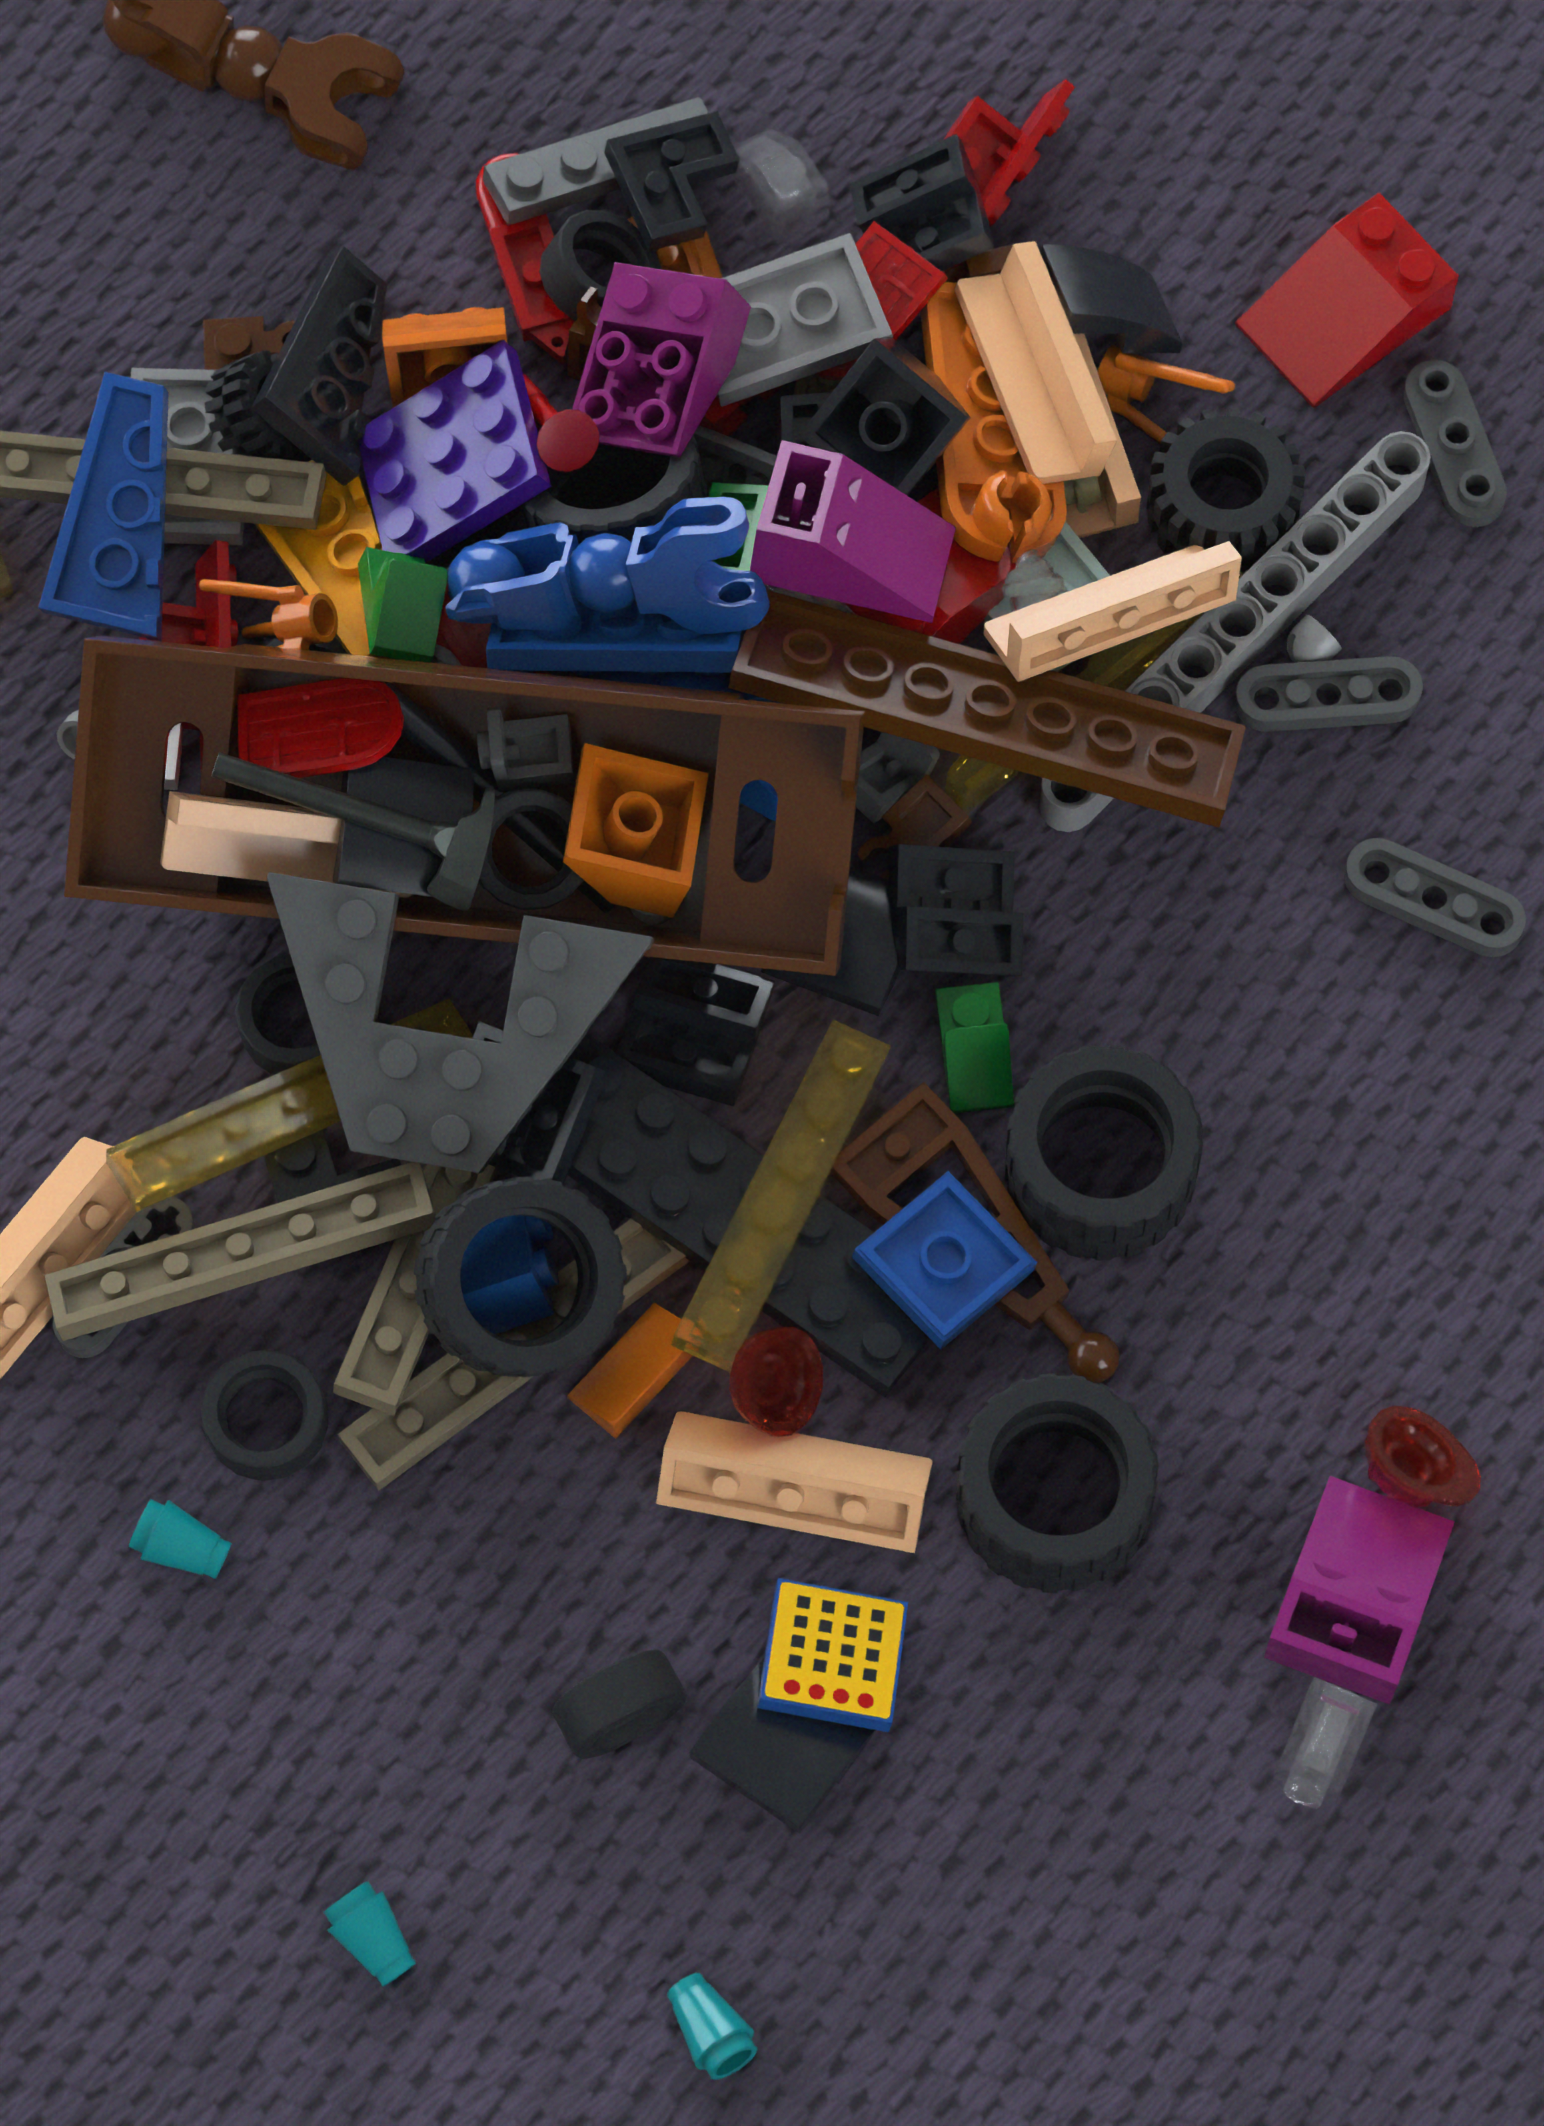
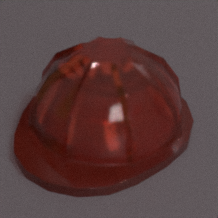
[728,1326,823,1437]
[1365,1405,1481,1507]

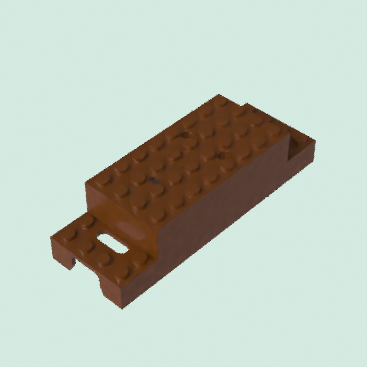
[64,636,865,976]

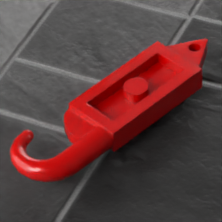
[475,153,575,364]

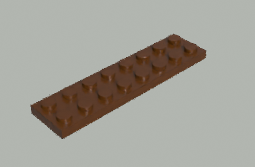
[728,589,1246,828]

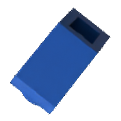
[460,1215,559,1334]

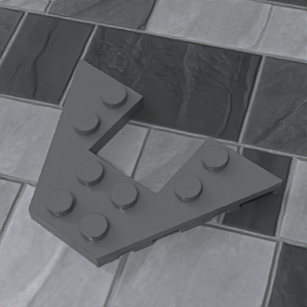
[267,872,654,1173]

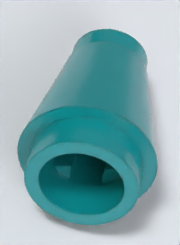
[128,1499,232,1579]
[323,1881,416,1987]
[667,1973,757,2080]

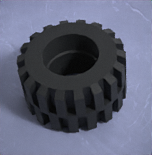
[1146,408,1305,570]

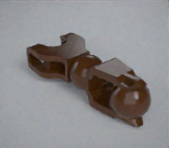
[102,0,405,170]

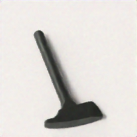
[211,752,495,911]

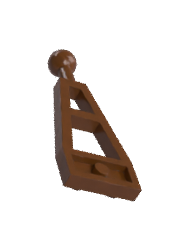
[828,1082,1120,1383]

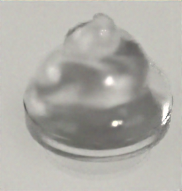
[1002,549,1065,612]

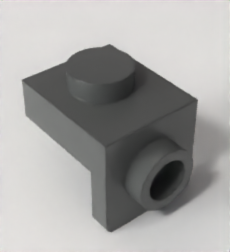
[477,707,575,791]
[856,732,940,823]

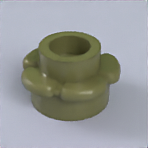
[1064,476,1102,513]

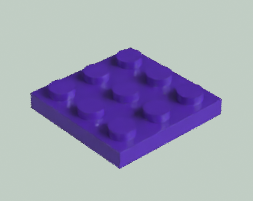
[358,340,551,563]

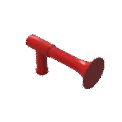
[523,374,600,472]

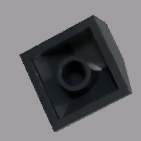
[799,338,971,496]

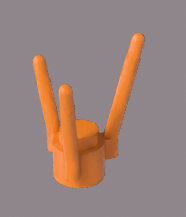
[1097,345,1235,444]
[199,579,338,650]

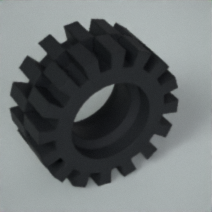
[205,351,304,460]

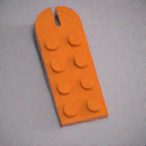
[920,282,1067,563]

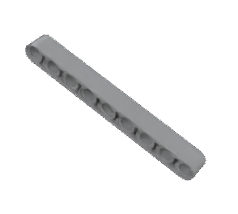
[1039,431,1430,832]

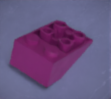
[572,262,751,458]
[750,440,956,623]
[1264,1476,1455,1705]

